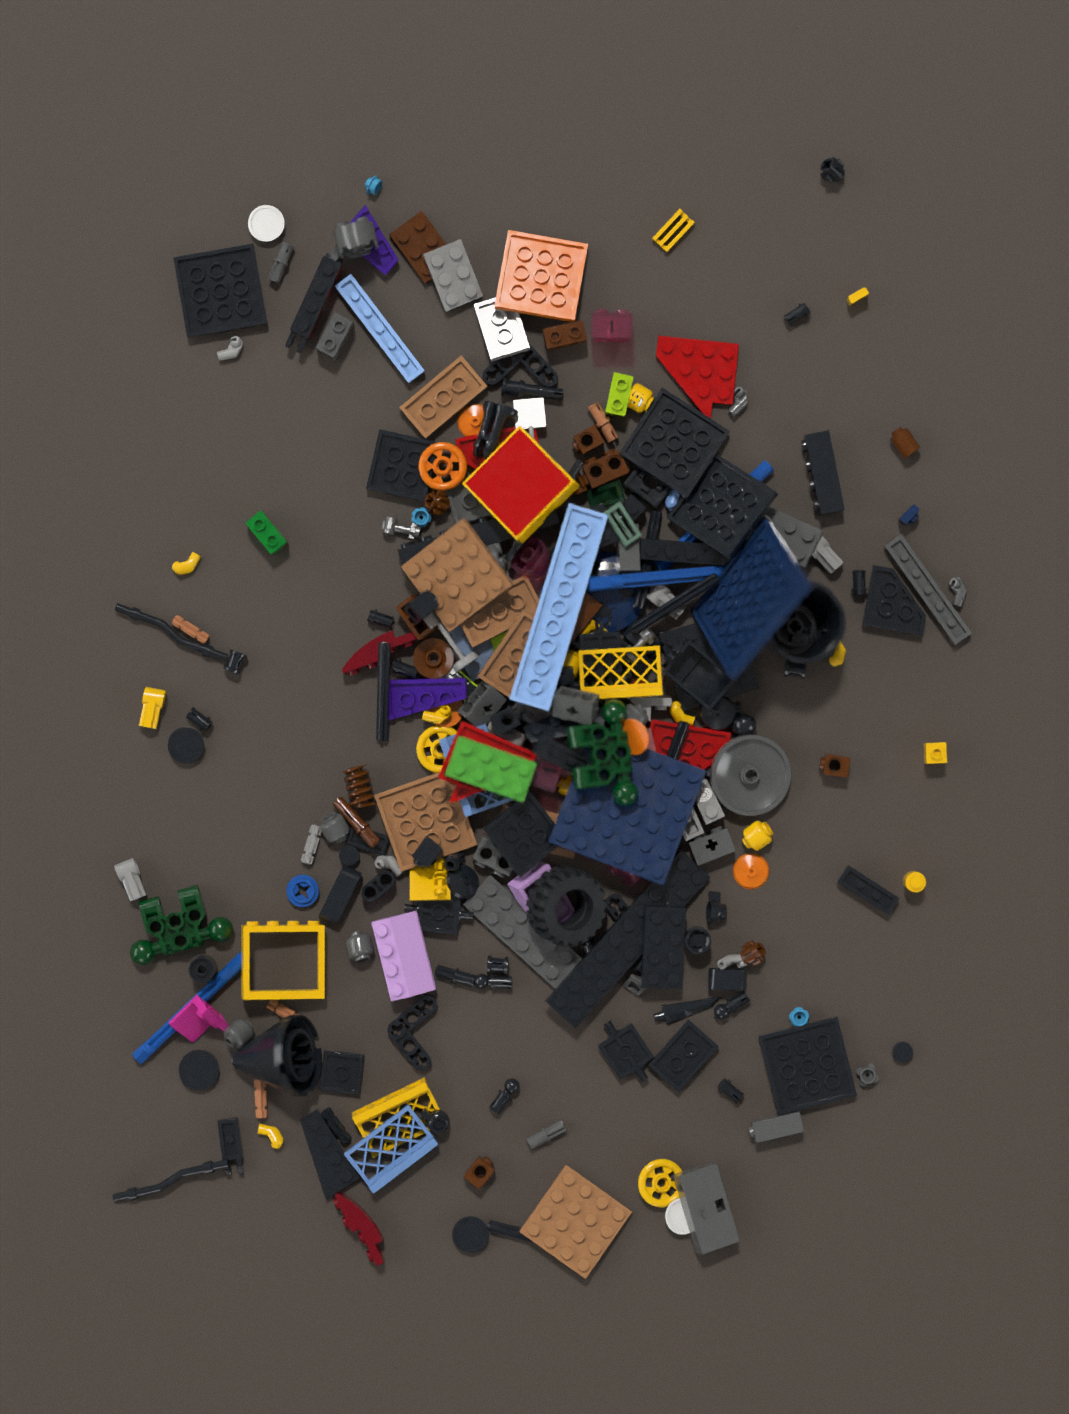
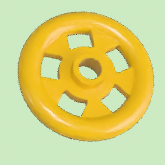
[416,725,457,773]
[638,1159,682,1208]

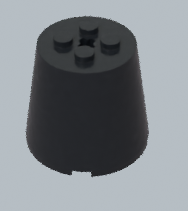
[765,581,846,663]

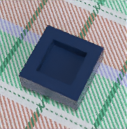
[898,504,920,525]

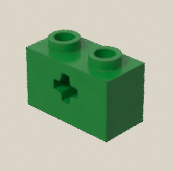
[245,510,288,555]

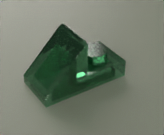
[586,481,625,508]

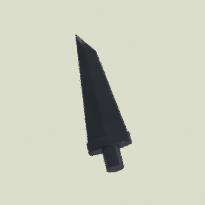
[653,996,721,1025]

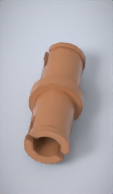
[588,401,619,443]

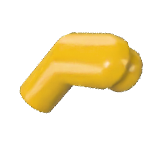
[172,552,201,575]
[829,642,846,667]
[669,701,695,726]
[422,705,451,724]
[257,1124,283,1149]

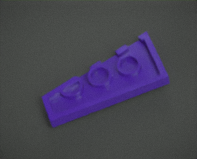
[389,678,468,720]

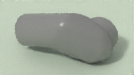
[217,336,243,361]
[374,855,404,877]
[717,954,747,969]

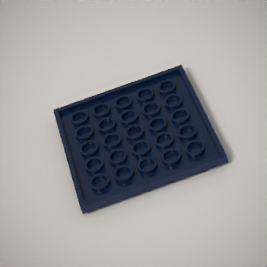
[690,518,813,679]
[548,731,706,886]

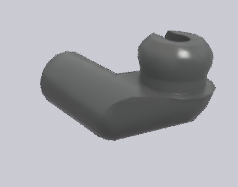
[728,386,748,417]
[949,577,967,607]

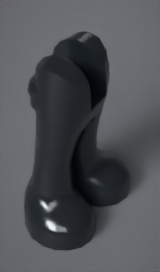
[473,401,518,460]

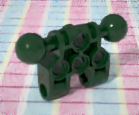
[567,699,638,806]
[130,885,233,965]

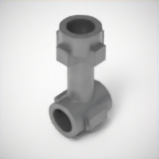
[382,517,421,540]
[621,628,656,664]

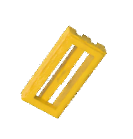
[652,209,695,253]

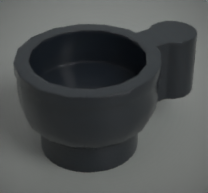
[706,891,727,922]
[421,1108,449,1133]

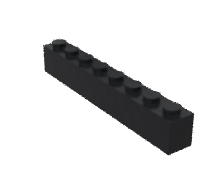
[398,510,560,574]

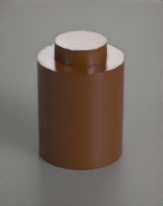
[890,427,921,459]

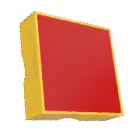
[462,426,580,544]

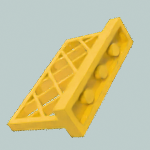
[578,645,663,699]
[352,1077,440,1158]

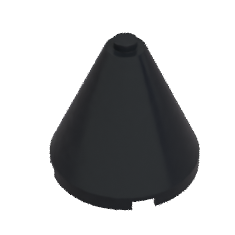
[231,1014,322,1097]

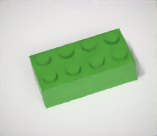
[444,736,537,803]

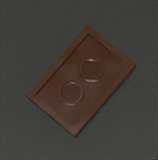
[389,211,446,284]

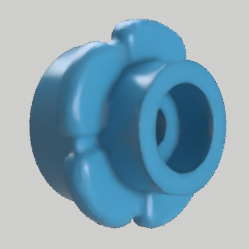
[365,175,383,195]
[411,507,431,527]
[789,1007,809,1027]

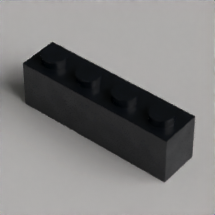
[801,430,845,516]

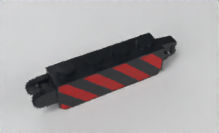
[285,245,344,353]

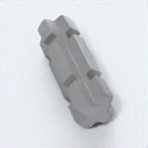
[301,825,322,864]

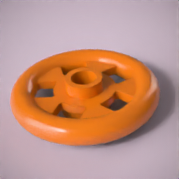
[418,442,467,491]

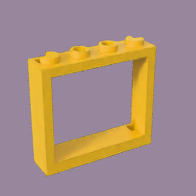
[241,920,325,1000]

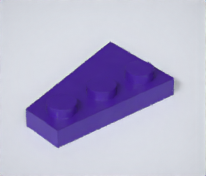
[350,205,399,276]

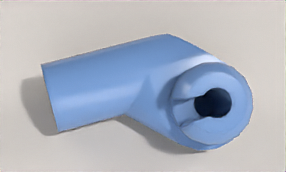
[665,490,681,511]

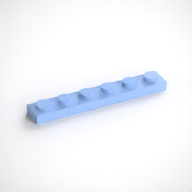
[335,274,425,383]

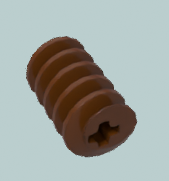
[343,765,375,808]

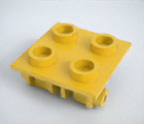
[410,858,451,901]

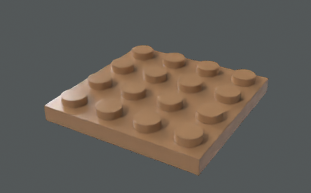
[401,518,513,632]
[374,772,478,872]
[519,1164,632,1279]

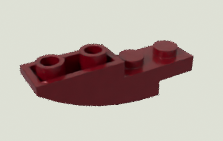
[342,630,417,676]
[333,1191,385,1266]

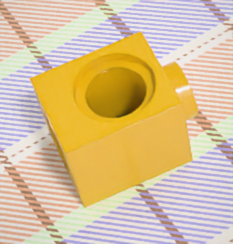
[923,742,947,764]

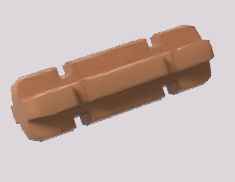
[172,615,209,644]
[267,999,296,1018]
[254,1079,268,1118]

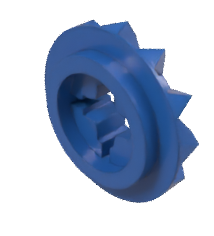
[286,874,319,907]

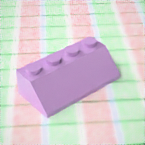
[371,910,436,1001]

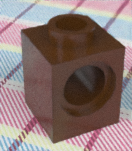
[572,424,604,455]
[819,754,851,778]
[463,1156,495,1189]

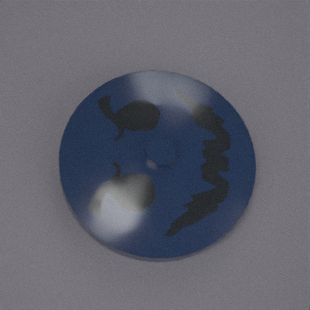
[585,552,642,632]

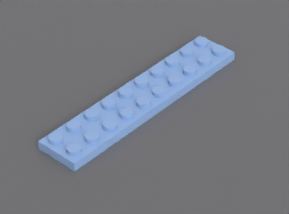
[510,503,608,711]

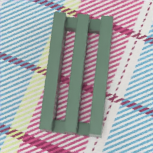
[603,502,642,547]

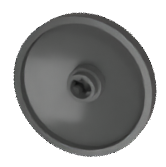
[710,734,791,816]

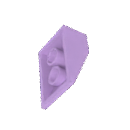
[507,861,575,923]

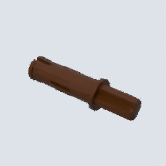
[333,797,380,848]

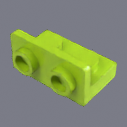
[605,372,633,416]

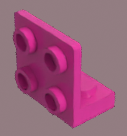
[169,995,229,1042]

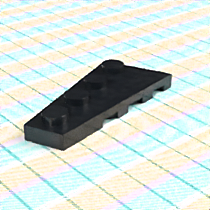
[523,700,611,747]
[300,1109,361,1199]

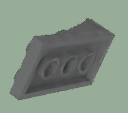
[745,507,823,568]

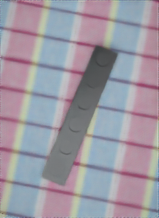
[884,534,971,645]

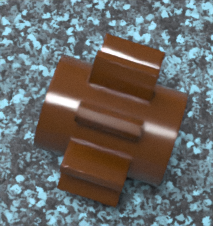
[573,472,589,496]
[425,490,450,515]
[740,940,766,967]

